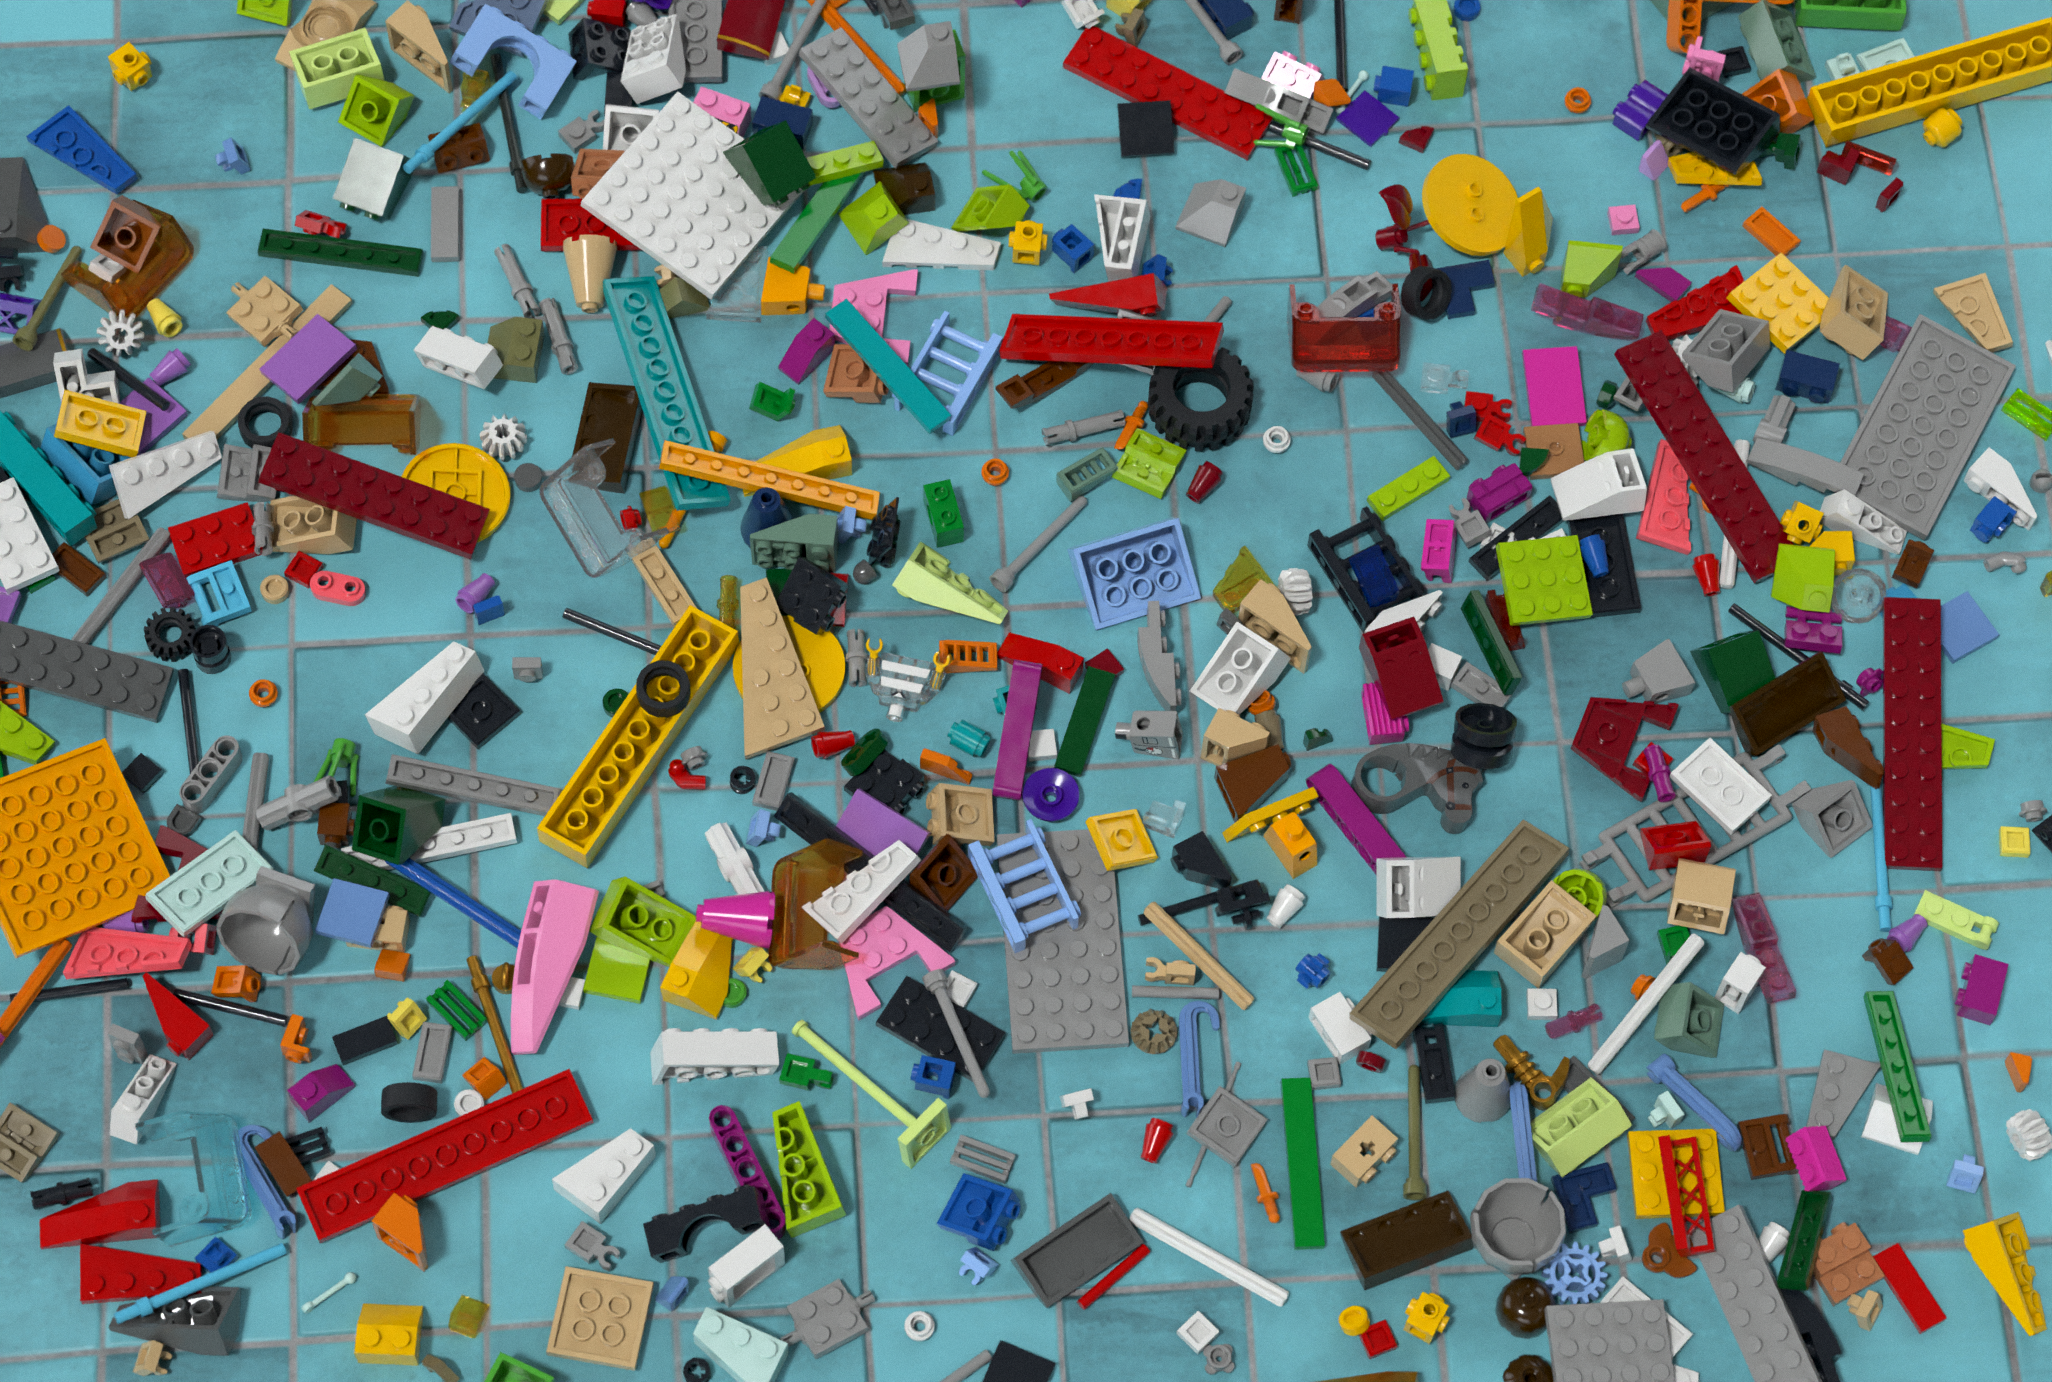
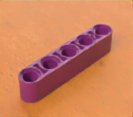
[992,659,1042,800]
[1305,764,1406,876]
[709,1105,786,1240]

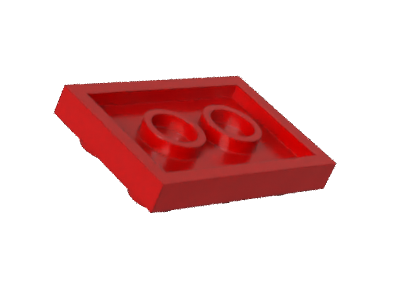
[168,502,262,579]

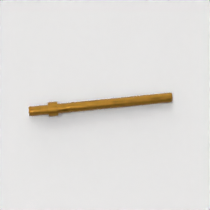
[466,955,523,1093]

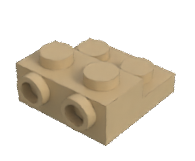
[926,783,994,847]

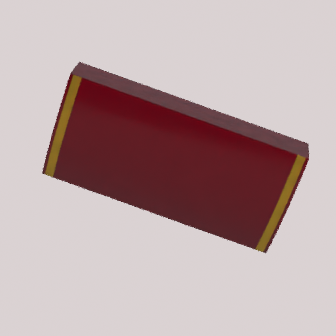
[717,0,786,60]

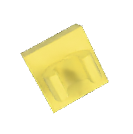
[732,947,772,983]
[387,997,427,1040]

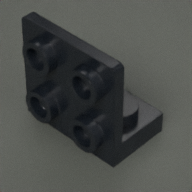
[568,17,630,81]

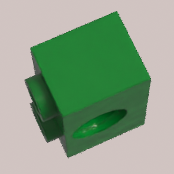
[923,479,964,548]

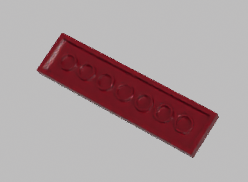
[258,432,490,560]

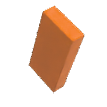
[1742,206,1801,257]

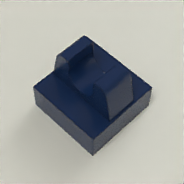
[1446,401,1476,438]

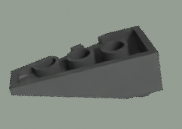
[108,1287,241,1356]

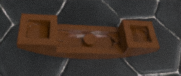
[995,361,1094,409]

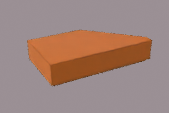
[920,748,973,785]

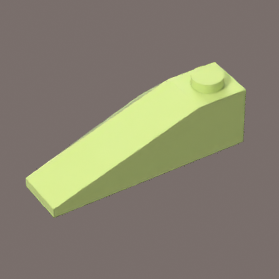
[892,541,1008,624]

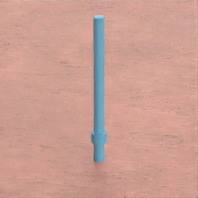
[403,71,517,174]
[1870,784,1893,932]
[113,1243,287,1324]

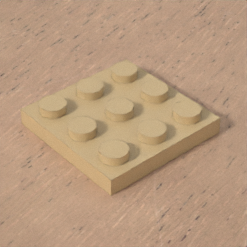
[546,1266,654,1371]

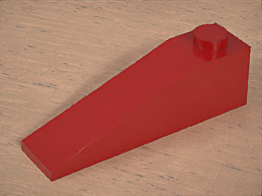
[39,1179,161,1249]

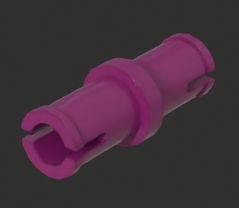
[1643,745,1676,803]

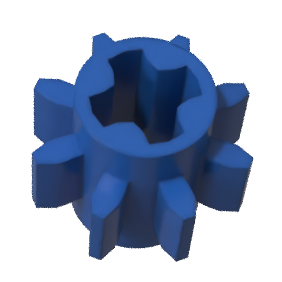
[1295,953,1331,989]

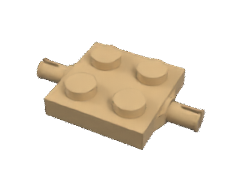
[226,276,303,347]

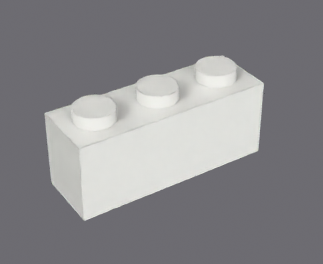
[414,326,503,390]

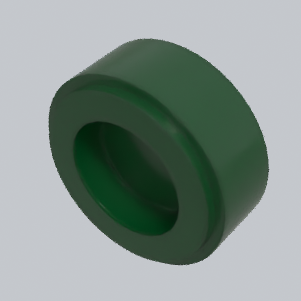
[602,688,628,718]

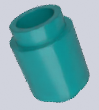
[947,719,991,757]

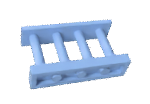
[892,311,1003,436]
[968,819,1081,953]

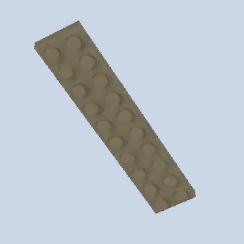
[1349,819,1569,1049]

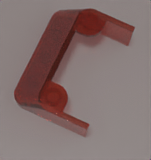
[1287,284,1401,372]

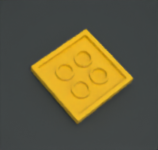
[1727,253,1829,354]
[1627,1129,1725,1219]

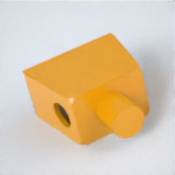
[761,257,825,315]
[1263,812,1317,879]

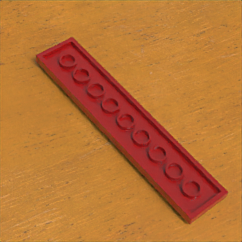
[296,1069,593,1243]

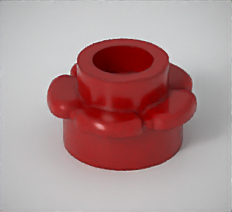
[620,505,642,532]

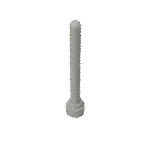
[758,0,827,100]
[1184,0,1243,65]
[989,496,1087,593]
[922,969,990,1098]

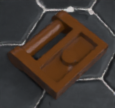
[1737,1114,1799,1180]

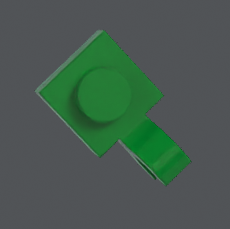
[779,1053,834,1090]

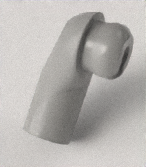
[1983,551,2027,573]

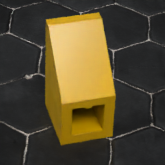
[1809,531,1855,576]

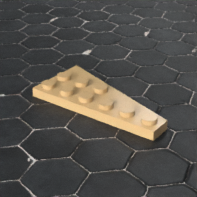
[740,577,825,759]

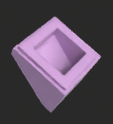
[1639,140,1668,181]

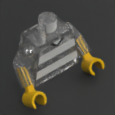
[866,637,952,722]

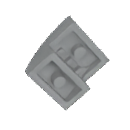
[216,444,276,502]

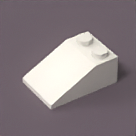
[1190,622,1291,715]

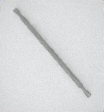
[1185,1062,1241,1188]

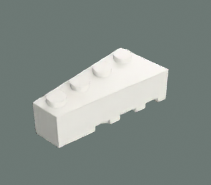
[365,642,484,754]
[650,1028,779,1085]

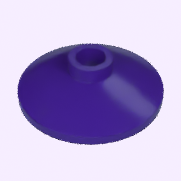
[1022,768,1079,822]

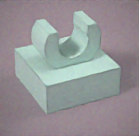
[1825,53,1860,81]
[1648,1091,1684,1130]

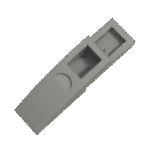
[1224,68,1333,134]
[1295,271,1395,348]
[1137,601,1181,711]

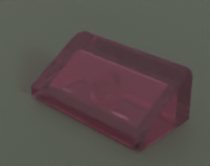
[139,552,195,608]

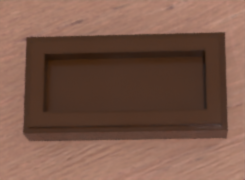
[52,542,107,597]
[254,1131,312,1197]

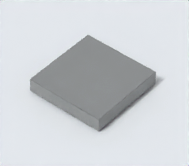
[1186,1086,1268,1167]

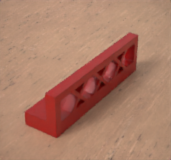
[1658,1135,1716,1257]

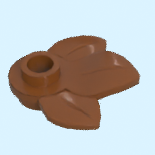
[1642,1222,1697,1278]

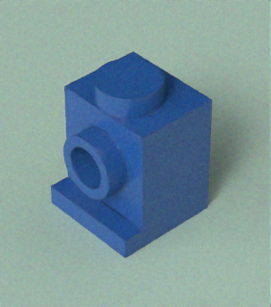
[1052,224,1094,273]
[1970,496,2017,543]
[911,1055,956,1099]

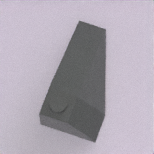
[0,157,48,253]

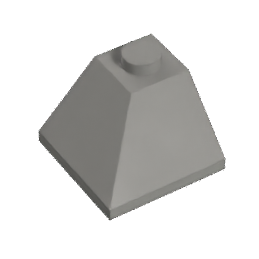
[897,21,960,92]
[1175,179,1246,247]
[1792,780,1873,858]

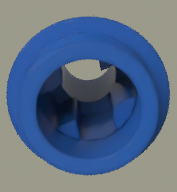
[1579,534,1609,578]

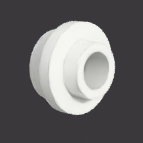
[1263,426,1291,453]
[905,1311,934,1341]

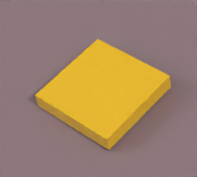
[1085,809,1158,871]

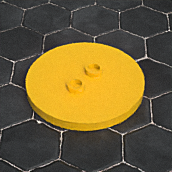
[1422,154,1518,256]
[401,443,510,543]
[733,615,845,713]

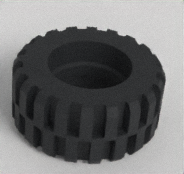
[1148,347,1254,451]

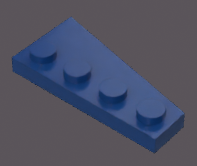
[26,105,138,195]

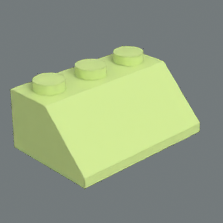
[289,28,385,110]
[1531,1077,1632,1177]

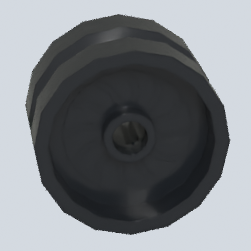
[1451,703,1517,769]

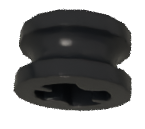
[729,766,755,794]
[683,1358,711,1382]

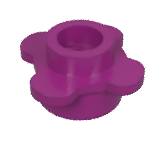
[1856,668,1883,697]

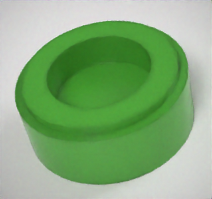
[724,978,747,1008]

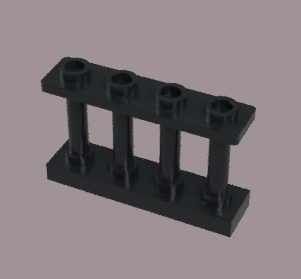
[1307,506,1424,633]

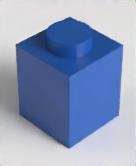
[1373,66,1414,107]

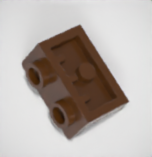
[428,122,490,173]

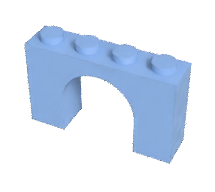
[449,4,577,120]

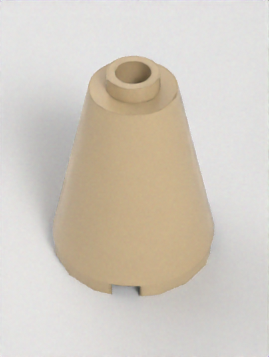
[563,235,617,313]

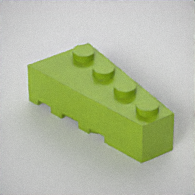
[1408,0,1468,101]
[772,1101,846,1238]

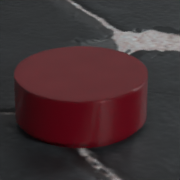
[1355,1051,1386,1073]

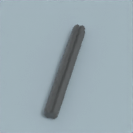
[1372,365,1468,470]

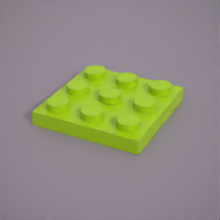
[1495,535,1593,626]

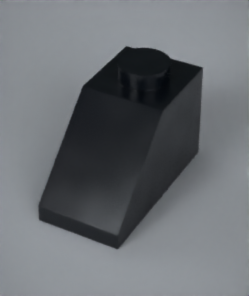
[1170,831,1232,889]

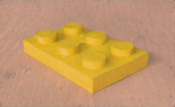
[54,390,147,457]

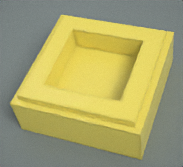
[1999,826,2030,858]

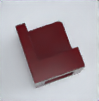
[1816,148,1861,186]

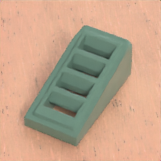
[1056,447,1118,502]

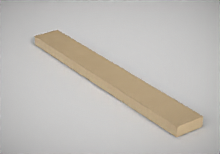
[182,284,352,440]

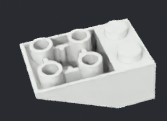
[621,14,686,104]
[1550,448,1647,521]
[1377,857,1461,918]

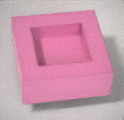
[1607,205,1640,235]

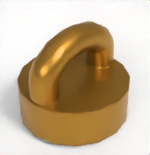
[492,962,515,994]

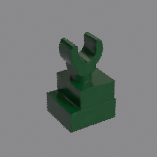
[1758,132,1801,170]

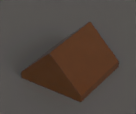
[910,834,978,911]

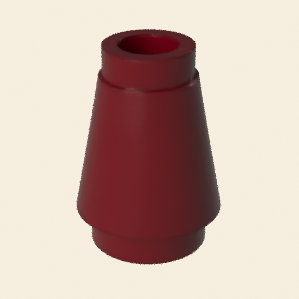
[1186,461,1223,504]

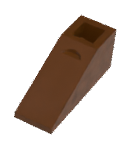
[1812,706,1884,789]

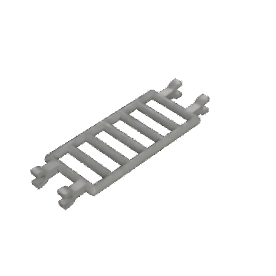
[1579,744,1811,910]

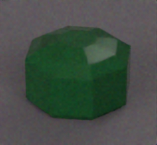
[1596,380,1618,409]

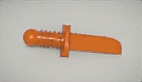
[1681,184,1729,213]
[1114,401,1148,450]
[1250,1163,1280,1223]

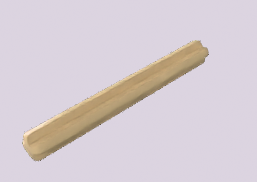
[1143,902,1254,1010]

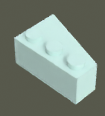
[693,1307,789,1382]

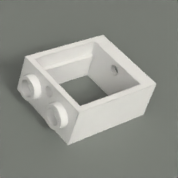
[708,1225,785,1307]

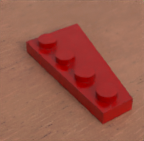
[1646,265,1744,340]
[80,1244,202,1304]

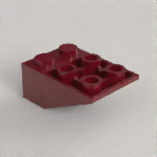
[1359,616,1444,721]

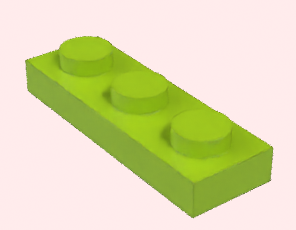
[807,141,884,186]
[1367,456,1450,522]

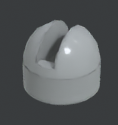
[2030,469,2052,493]

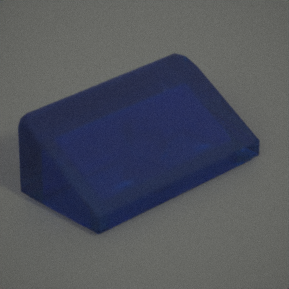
[1349,545,1399,608]

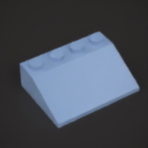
[1067,517,1201,630]

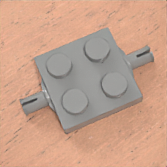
[780,1279,875,1360]

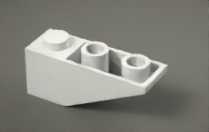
[1964,447,2037,531]
[1820,489,1907,555]
[1364,590,1443,633]
[110,1054,177,1144]

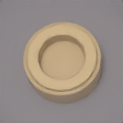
[260,575,289,604]

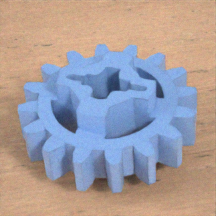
[1541,1242,1607,1305]

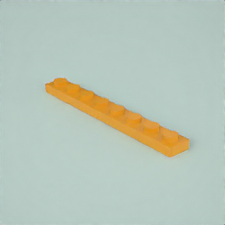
[659,440,880,520]

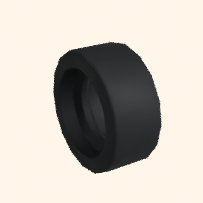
[1401,266,1452,320]
[238,396,292,448]
[636,660,691,718]
[381,1082,438,1123]

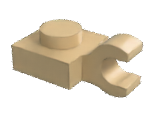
[1145,957,1196,986]

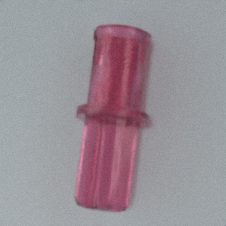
[1545,1003,1602,1039]

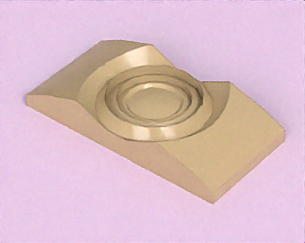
[275,0,377,71]

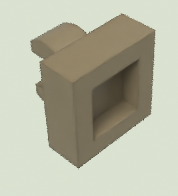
[1115,8,1148,47]

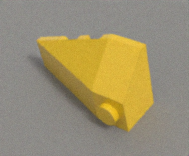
[1504,186,1553,277]
[742,425,852,497]
[660,921,733,1020]
[1963,1212,2047,1336]

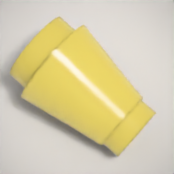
[147,298,182,337]

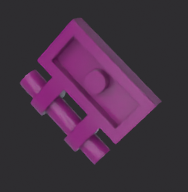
[1784,606,1842,654]

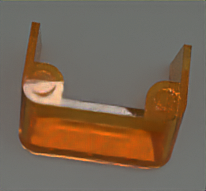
[302,394,421,455]
[768,838,863,970]

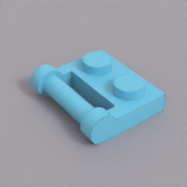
[185,560,252,626]

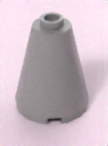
[1454,1059,1511,1123]

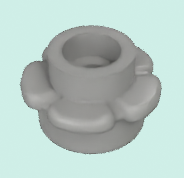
[680,746,708,770]
[2019,800,2047,822]

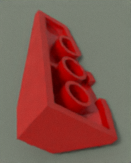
[1049,273,1167,317]

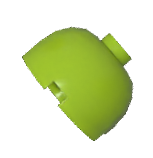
[1581,409,1632,461]
[1553,868,1607,918]

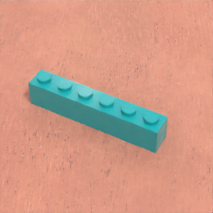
[0,411,98,547]

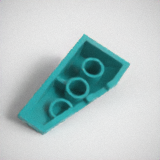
[1419,970,1502,1027]

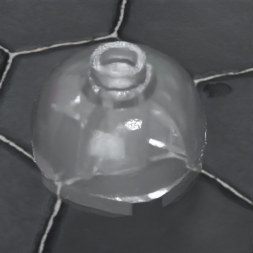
[1831,568,1888,624]

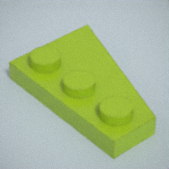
[1941,723,1995,769]

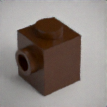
[317,803,355,849]

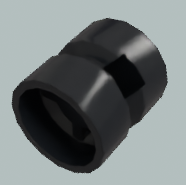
[189,625,232,674]

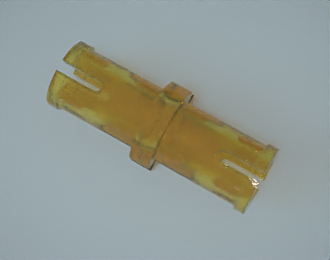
[717,575,739,630]

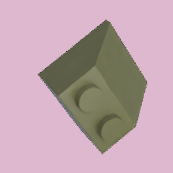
[488,317,545,383]

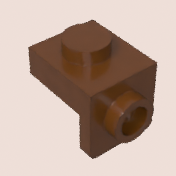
[1891,539,1934,589]
[1862,938,1914,985]

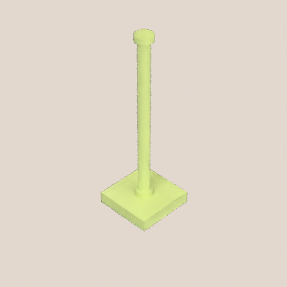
[792,1020,951,1169]

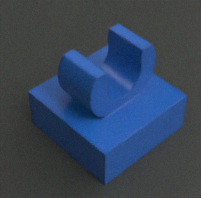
[1142,254,1173,287]
[195,1236,238,1273]

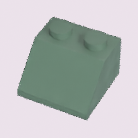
[1654,982,1724,1058]

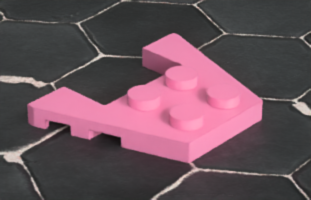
[829,269,918,366]
[838,906,955,1020]

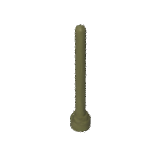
[13,246,82,351]
[1403,1065,1427,1201]

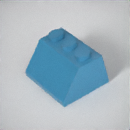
[40,424,132,506]

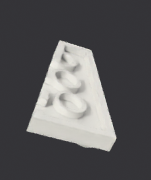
[882,219,1001,270]
[109,431,222,519]
[802,840,921,944]

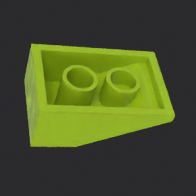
[589,876,696,967]

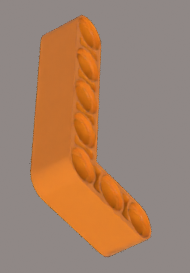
[1666,0,1794,53]

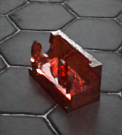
[1485,589,1525,651]

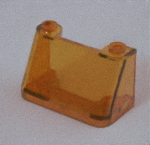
[61,199,194,319]

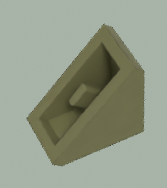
[659,277,710,319]

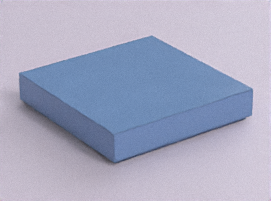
[1941,591,1999,664]
[315,878,390,948]

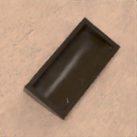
[567,382,643,494]
[1730,651,1846,756]
[1340,1190,1473,1291]

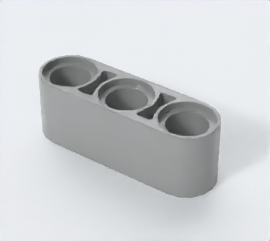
[179,735,242,814]

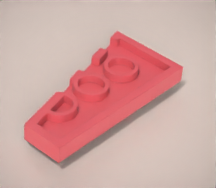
[1636,439,1691,555]
[63,927,192,979]

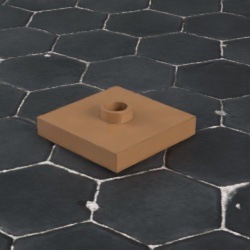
[1523,423,1584,480]

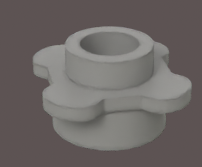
[1203,1344,1234,1375]

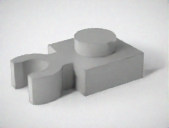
[558,110,605,154]
[1449,498,1492,548]
[565,1221,621,1271]

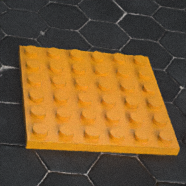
[0,738,170,959]

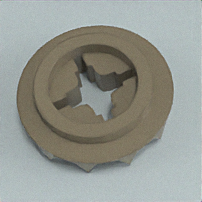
[1131,1008,1177,1054]

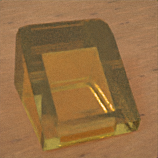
[448,1295,489,1338]

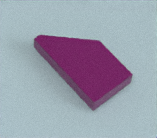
[1635,267,1692,302]

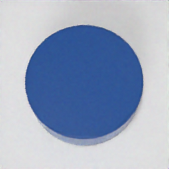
[1453,0,1480,22]

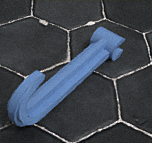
[1178,1001,1220,1118]
[1646,1053,1742,1151]
[1510,1082,1541,1184]
[231,1125,297,1239]

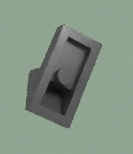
[875,0,916,30]

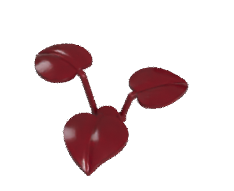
[1375,184,1433,302]

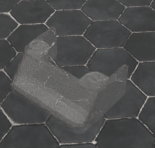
[540,438,669,578]

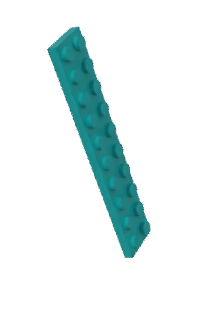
[603,276,731,511]

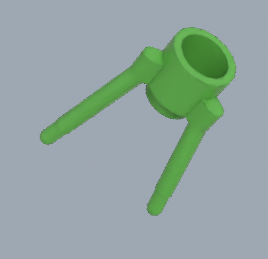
[1254,104,1309,149]
[982,151,1048,202]
[314,738,359,797]

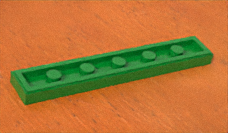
[770,171,866,274]
[1863,991,1931,1143]
[1280,1078,1325,1250]

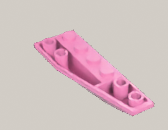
[511,879,599,1055]

